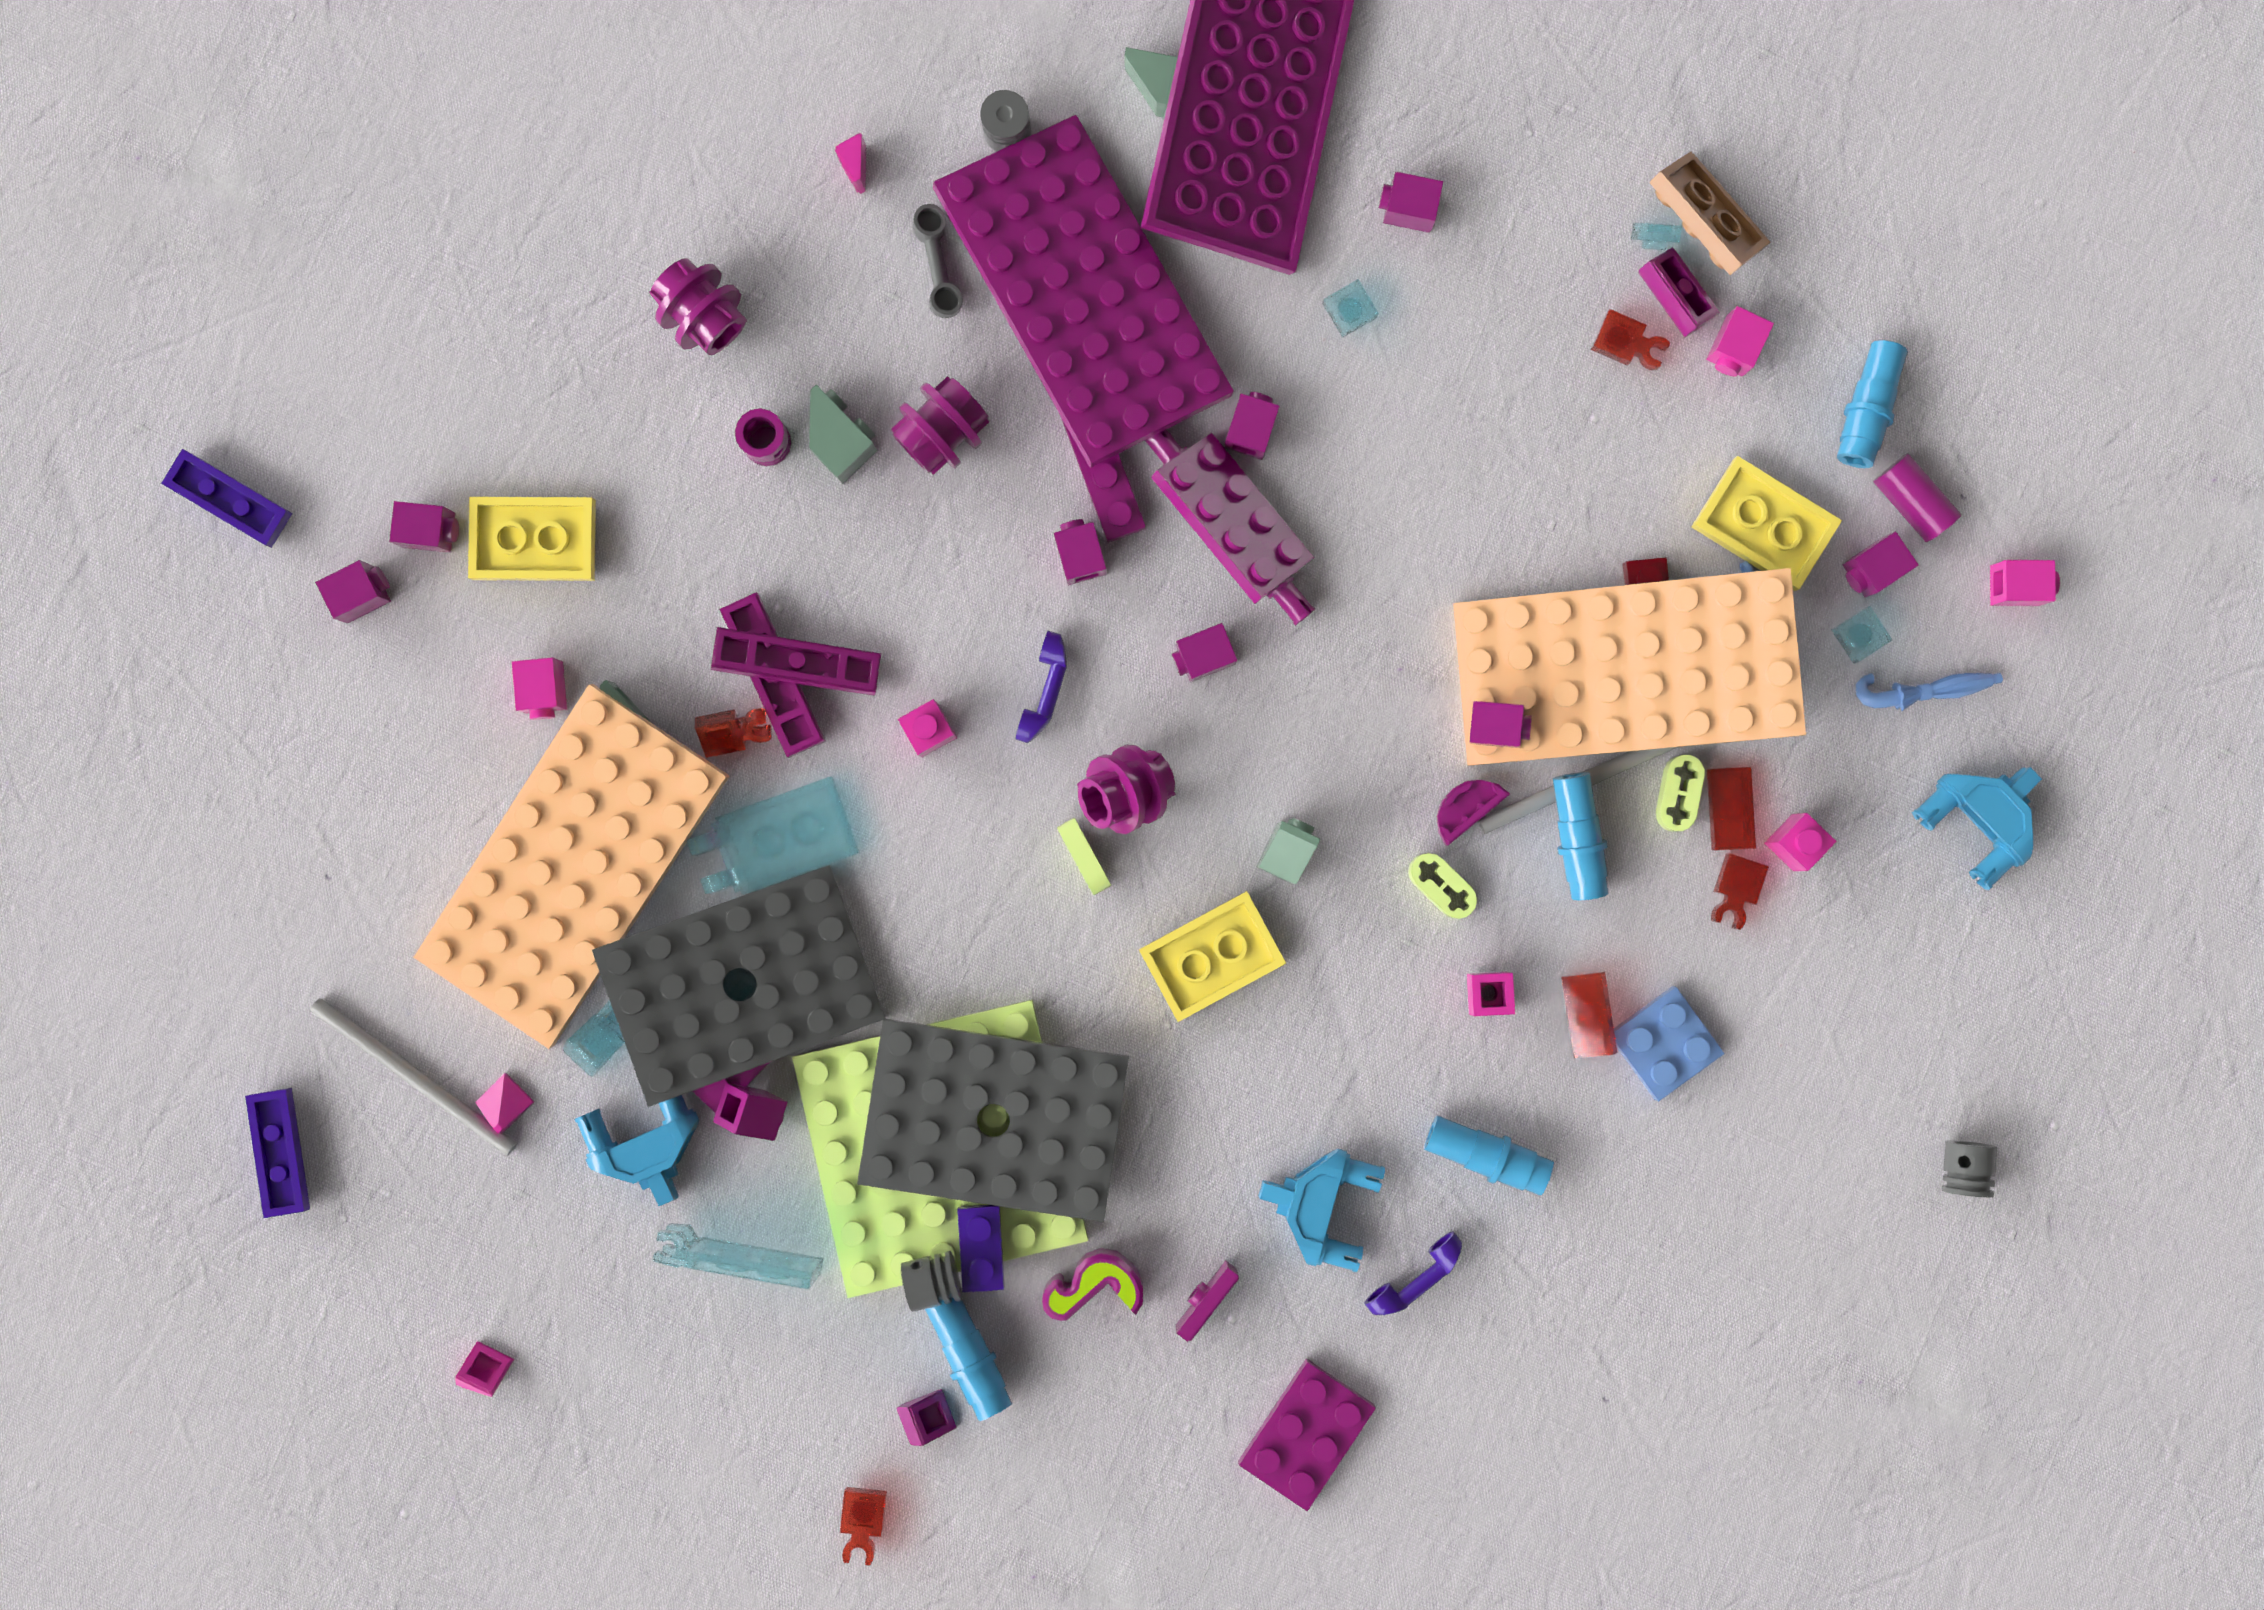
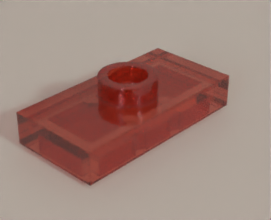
[1707,767,1756,851]
[1561,971,1618,1058]

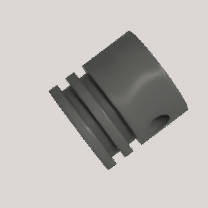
[980,90,1031,152]
[1942,1140,1997,1198]
[901,1251,962,1312]

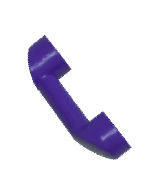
[1015,630,1067,743]
[1364,1231,1462,1315]

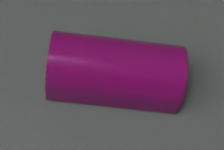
[1638,247,1720,337]
[1873,453,1962,542]

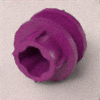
[649,258,747,355]
[891,376,990,475]
[1077,744,1176,834]

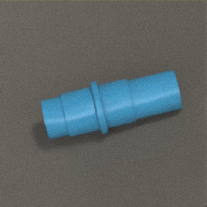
[1837,340,1908,468]
[1553,772,1609,901]
[1424,1115,1554,1196]
[925,1298,1012,1421]

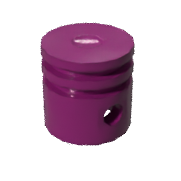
[735,408,792,467]

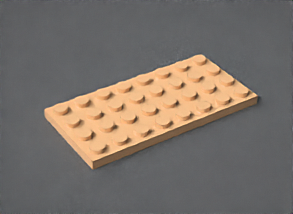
[1453,568,1806,766]
[414,684,730,1049]

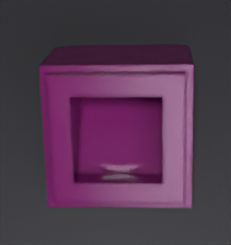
[896,1389,957,1446]

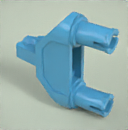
[1912,767,2042,890]
[574,1095,699,1206]
[1258,1149,1385,1273]

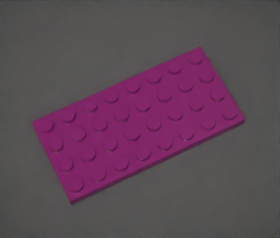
[1141,0,1354,275]
[933,114,1234,468]

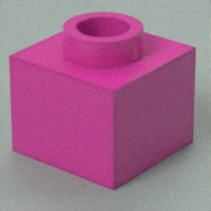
[1467,972,1515,1016]

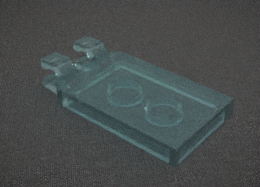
[687,776,860,895]
[653,1223,824,1289]

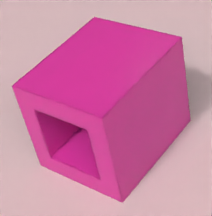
[1706,306,1774,377]
[1990,560,2060,606]
[511,657,567,720]
[898,699,957,758]
[1764,813,1837,871]

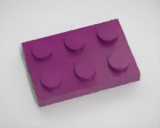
[1238,1358,1376,1512]

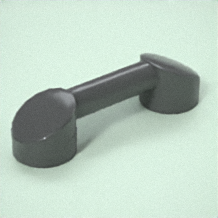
[913,204,963,318]

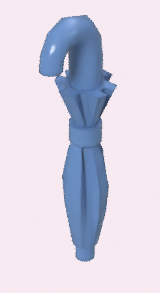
[1855,673,2003,712]

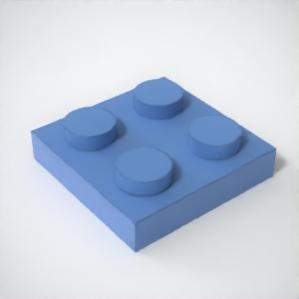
[1607,986,1725,1102]

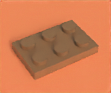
[1649,151,1771,275]

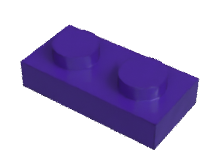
[957,1205,1005,1293]

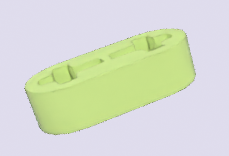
[1656,755,1705,831]
[1057,817,1112,895]
[1408,853,1477,919]

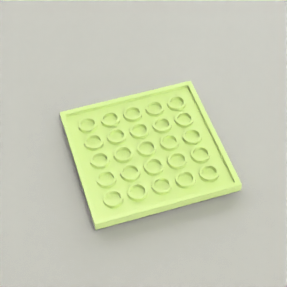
[792,1000,1088,1298]

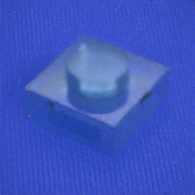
[1631,223,1682,250]
[1322,279,1379,338]
[1831,606,1893,664]

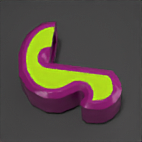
[1042,1248,1143,1321]

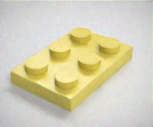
[1691,456,1842,591]
[468,497,596,581]
[1139,891,1286,1022]

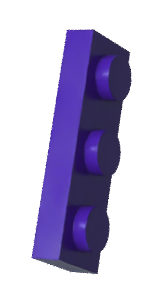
[161,449,293,548]
[245,1088,310,1218]

